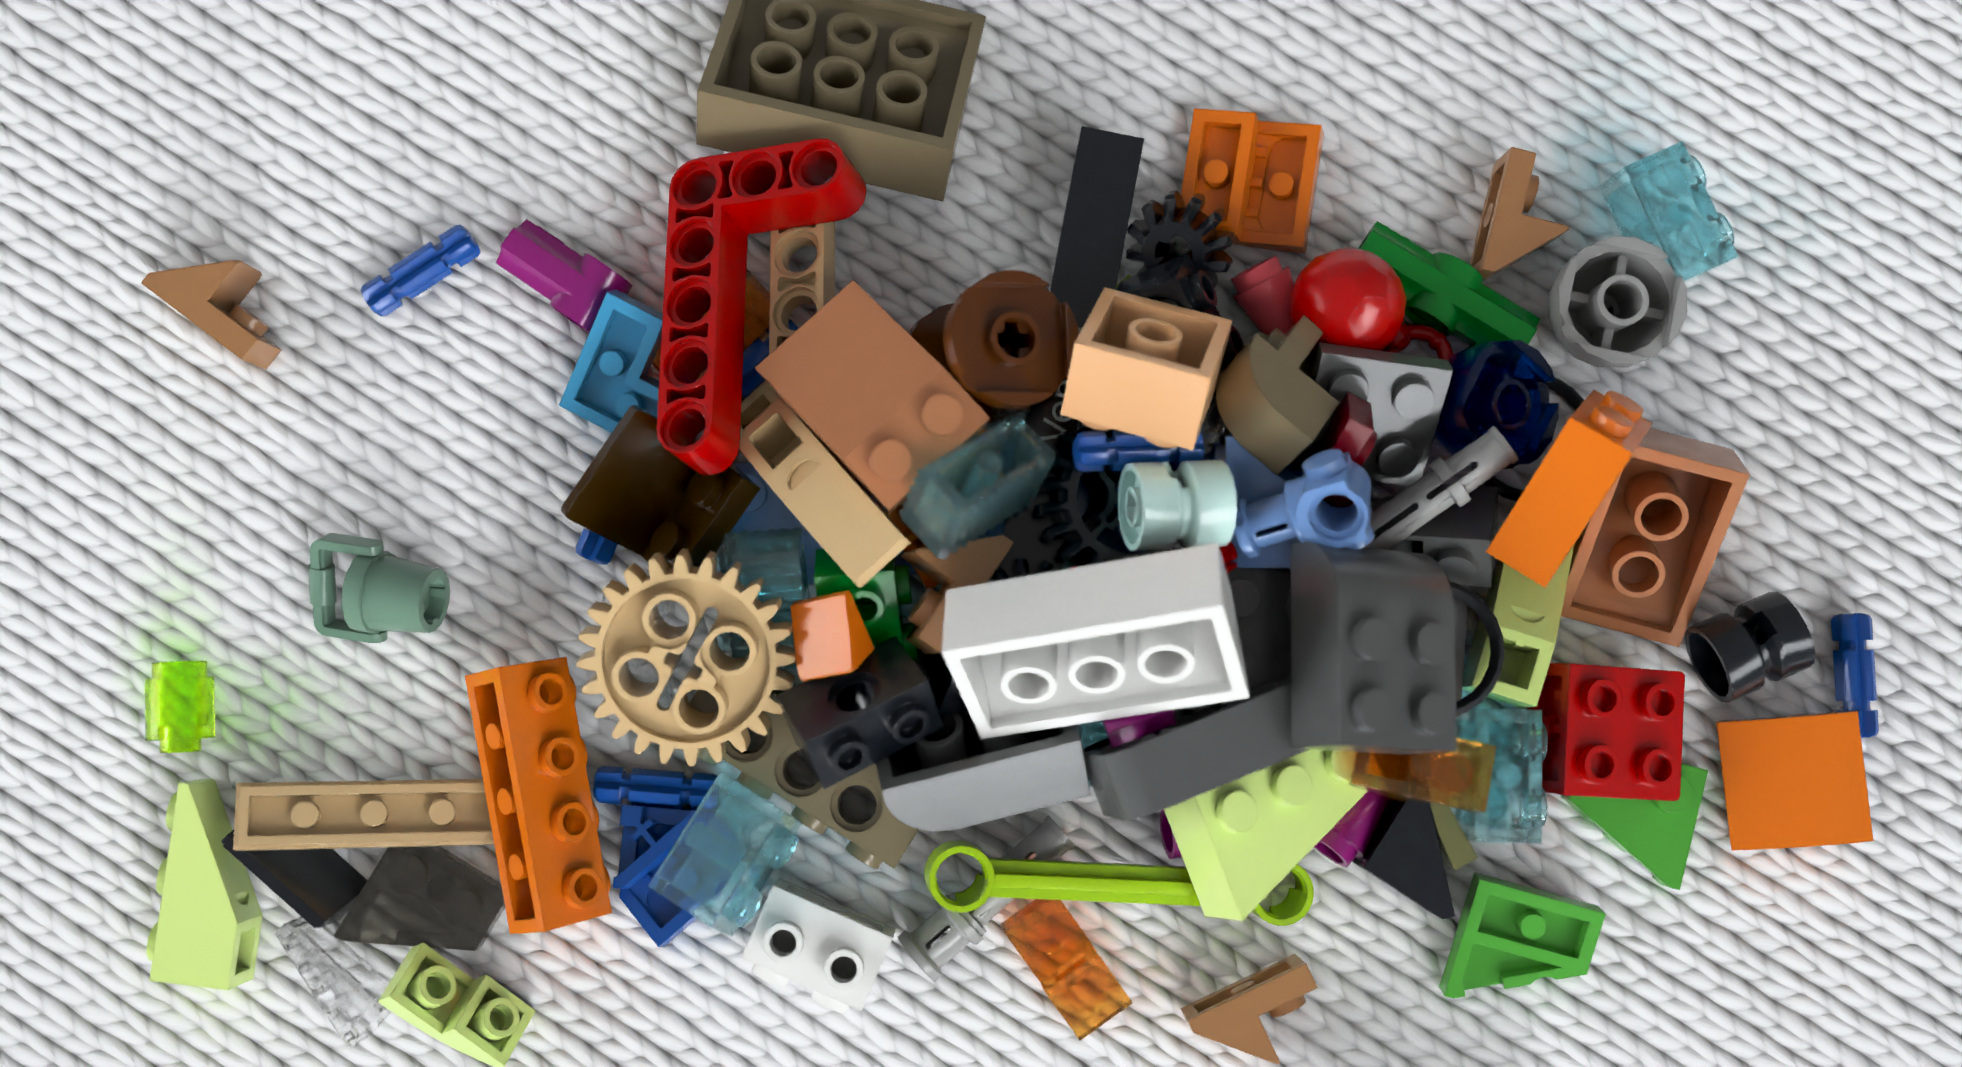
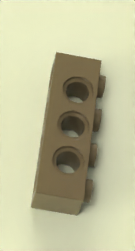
[690,689,919,869]

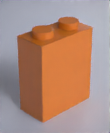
[1486,390,1653,588]

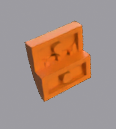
[1181,108,1324,254]
[1716,711,1874,851]

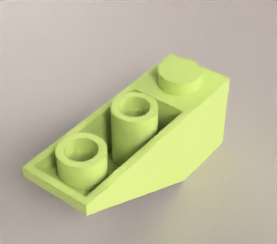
[1462,545,1574,708]
[146,779,263,990]

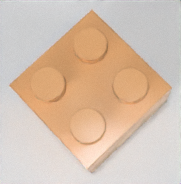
[1061,287,1233,450]

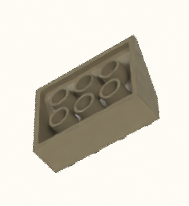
[696,0,986,202]

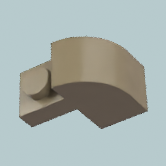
[1216,315,1339,475]

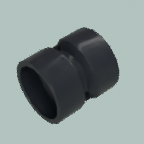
[1685,592,1815,703]

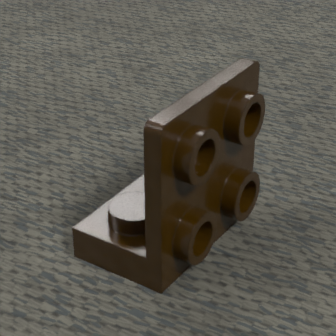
[561,405,761,568]

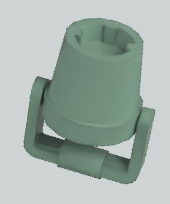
[308,533,450,643]

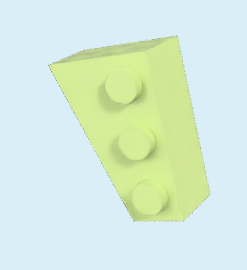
[1164,750,1379,921]

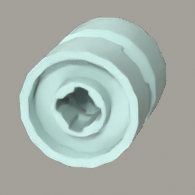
[1118,460,1237,551]

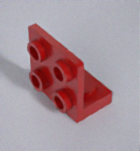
[1523,663,1685,801]

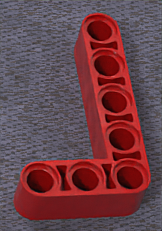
[657,139,867,475]

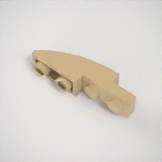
[739,380,910,588]

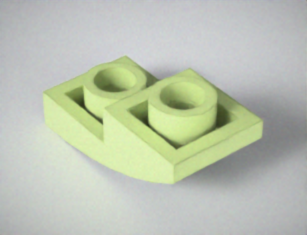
[378,942,535,1067]

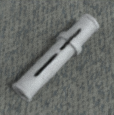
[1365,426,1519,550]

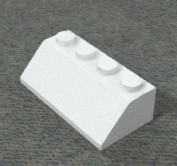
[941,543,1249,739]

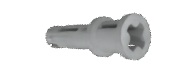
[897,815,1075,982]

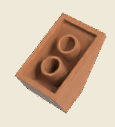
[755,280,990,515]
[1561,428,1750,647]

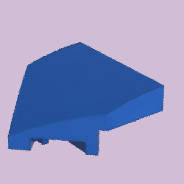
[613,805,762,947]

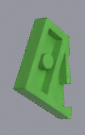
[1561,763,1708,890]
[1439,872,1606,998]

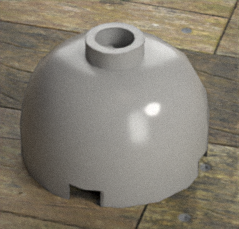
[1548,236,1687,367]

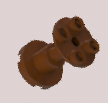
[910,270,1079,425]

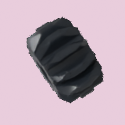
[1125,190,1235,298]

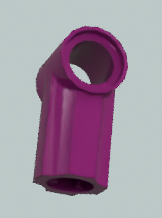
[496,219,633,333]

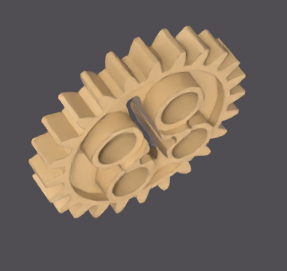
[577,549,796,766]

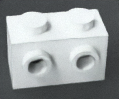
[741,878,896,1013]

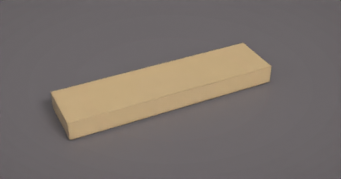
[233,779,494,851]

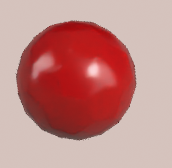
[1289,247,1407,354]

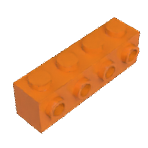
[465,657,612,934]

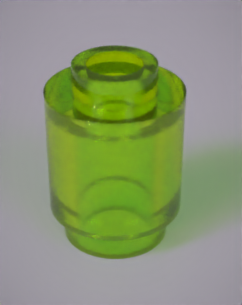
[145,661,215,753]

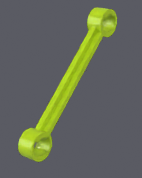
[924,840,1314,926]

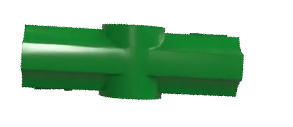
[1358,221,1540,368]

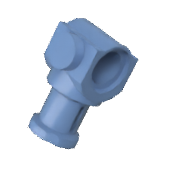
[1234,449,1375,559]

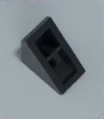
[1352,783,1455,919]

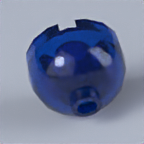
[1435,340,1559,469]

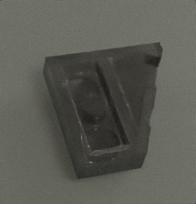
[334,846,505,951]

